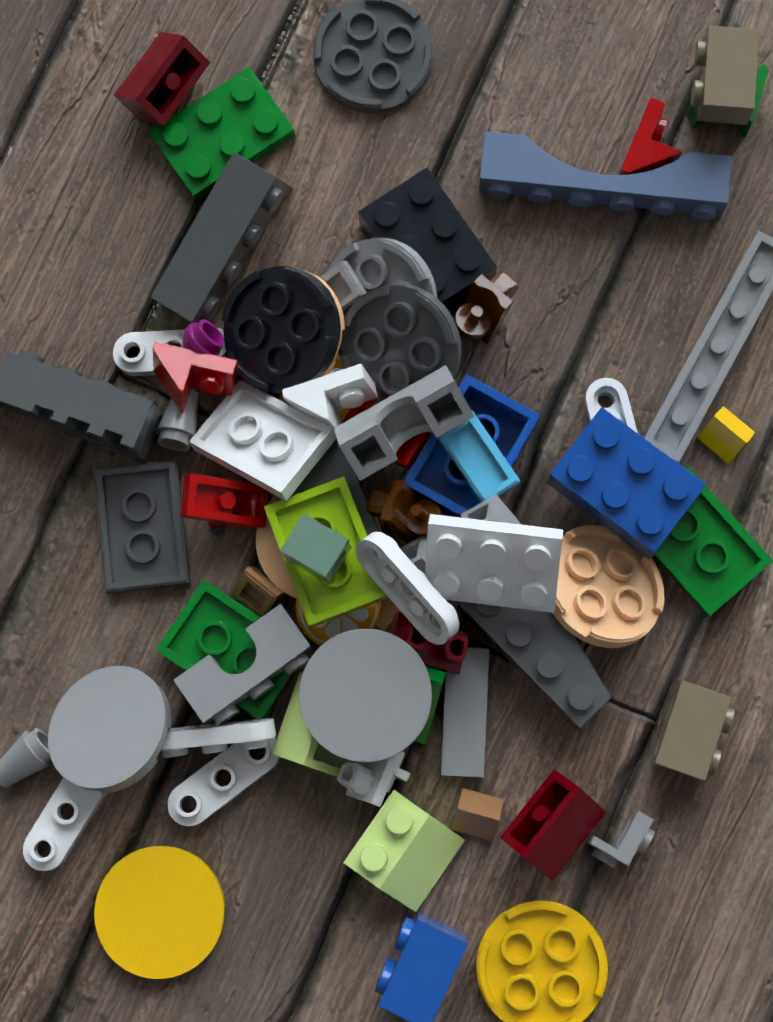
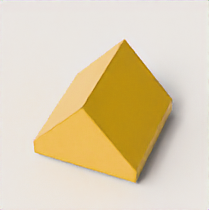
[696,406,755,464]

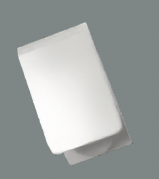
[282,364,378,429]

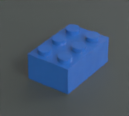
[404,374,541,518]
[547,407,707,560]
[374,912,468,1022]

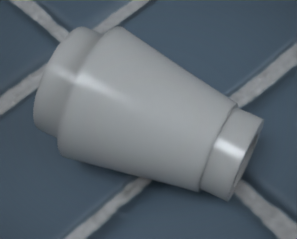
[156,389,199,452]
[0,728,52,788]

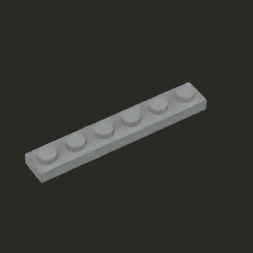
[644,230,773,463]

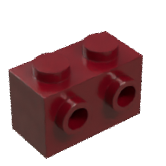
[113,32,210,127]
[500,769,607,881]

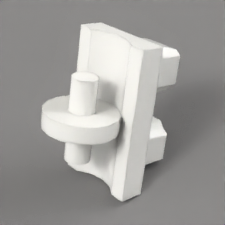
[337,751,410,807]

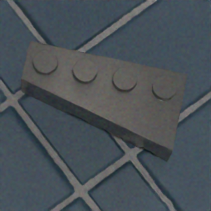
[150,152,293,323]
[0,350,163,463]
[457,601,611,730]

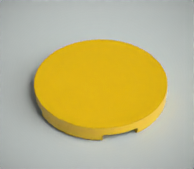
[94,846,226,979]
[476,900,608,1022]

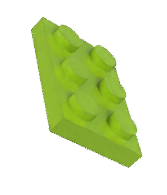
[264,476,389,628]

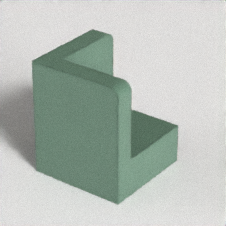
[281,515,352,585]

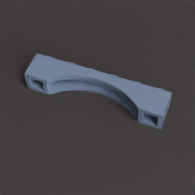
[479,131,732,220]

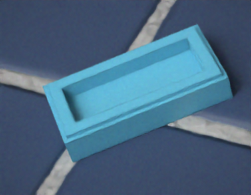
[438,410,520,503]

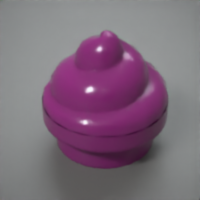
[182,319,224,356]

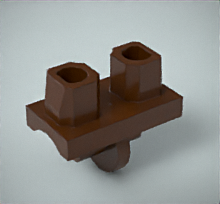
[454,271,519,344]
[367,480,443,544]

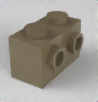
[691,25,760,125]
[650,680,735,781]

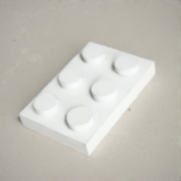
[189,380,336,501]
[425,514,563,613]

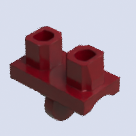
[392,612,469,675]

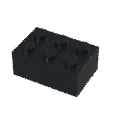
[358,167,497,311]

